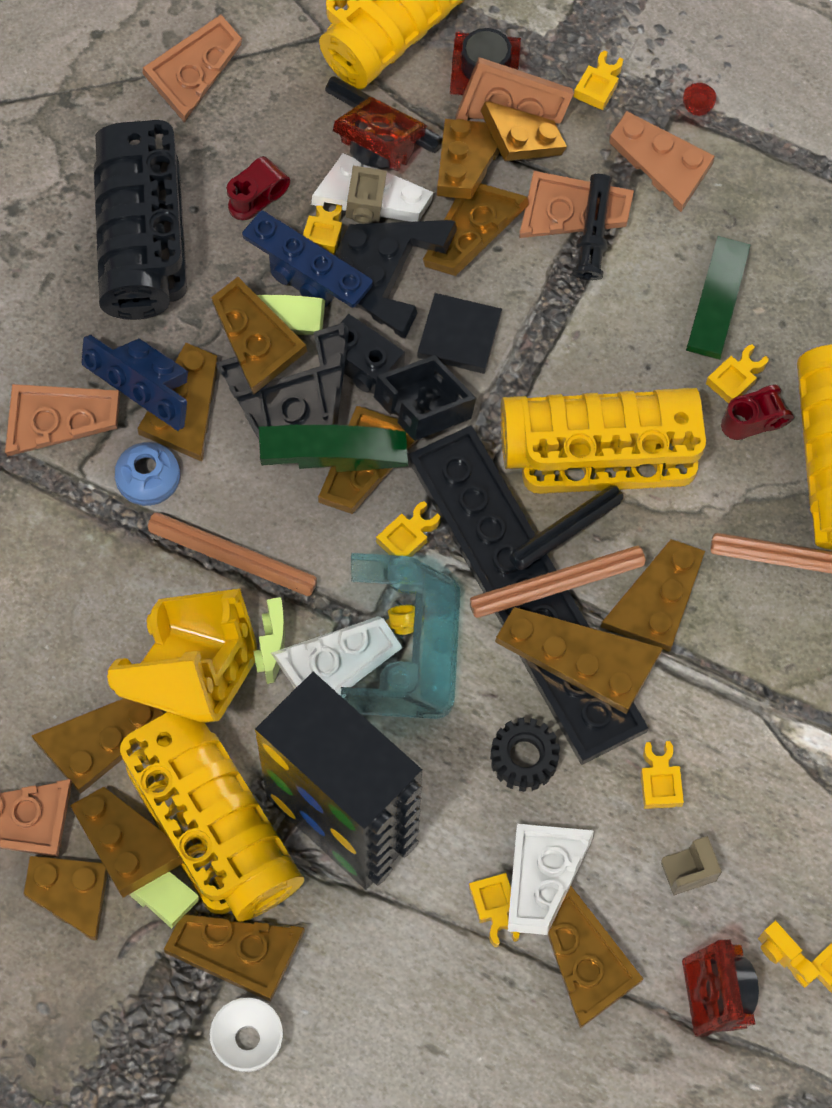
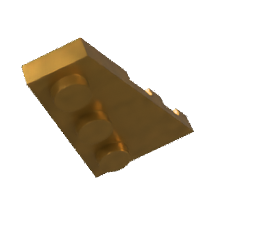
[423,184,529,276]
[211,277,307,395]
[137,343,218,462]
[318,406,418,514]
[70,787,190,898]
[547,886,643,1029]

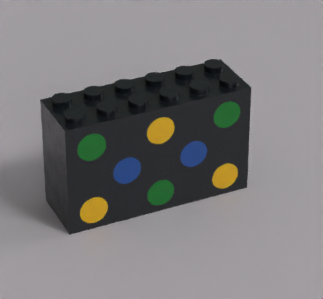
[255,671,423,890]

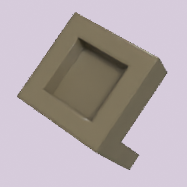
[661,836,722,896]

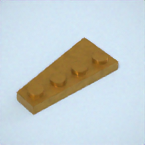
[495,607,663,714]

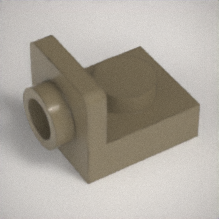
[346,165,387,224]

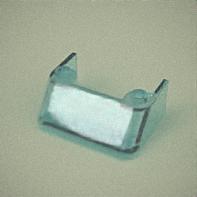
[341,553,460,719]

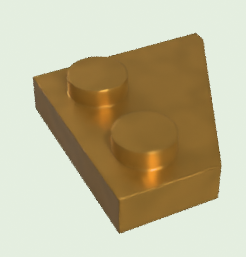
[480,101,567,161]
[24,856,108,940]

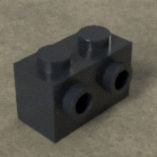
[341,314,405,394]

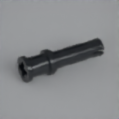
[572,173,612,281]

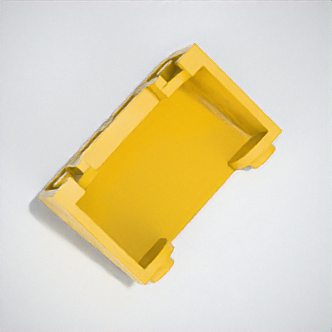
[107,589,257,723]

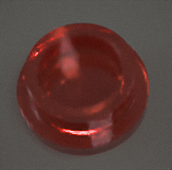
[683,83,717,116]

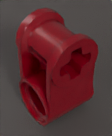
[226,156,291,220]
[721,384,794,440]

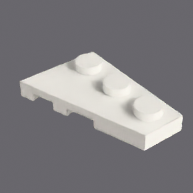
[311,153,434,222]
[271,616,403,695]
[508,824,594,935]

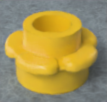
[386,605,422,635]

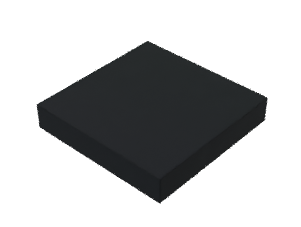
[417,293,502,374]

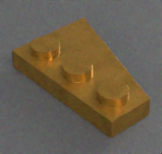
[437,119,500,199]
[600,539,705,652]
[31,698,164,794]
[164,915,305,1002]

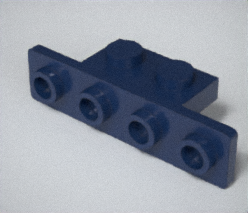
[242,211,373,308]
[81,335,188,431]

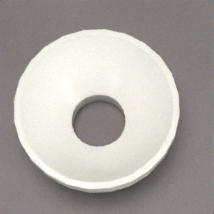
[210,998,283,1072]

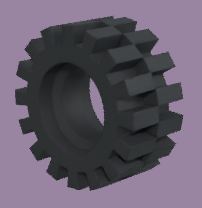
[490,717,560,792]

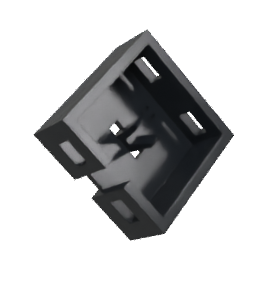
[373,355,476,441]

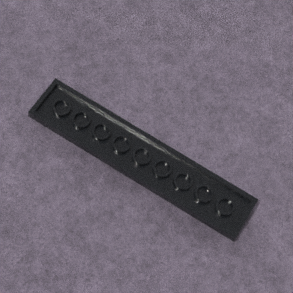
[408,425,648,765]

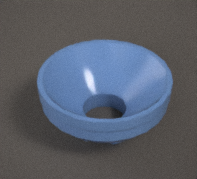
[115,442,180,506]

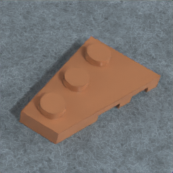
[143,15,242,122]
[455,57,573,123]
[609,111,715,212]
[519,171,634,238]
[5,384,120,457]
[0,779,73,857]

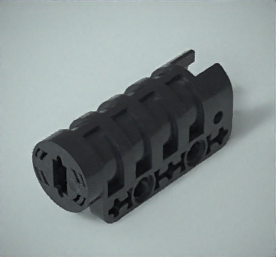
[94,120,187,320]

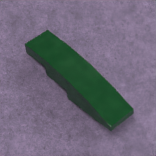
[686,236,751,360]
[259,425,408,472]

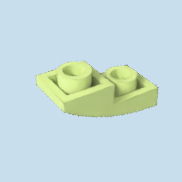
[257,295,325,335]
[253,597,285,684]
[129,871,199,929]

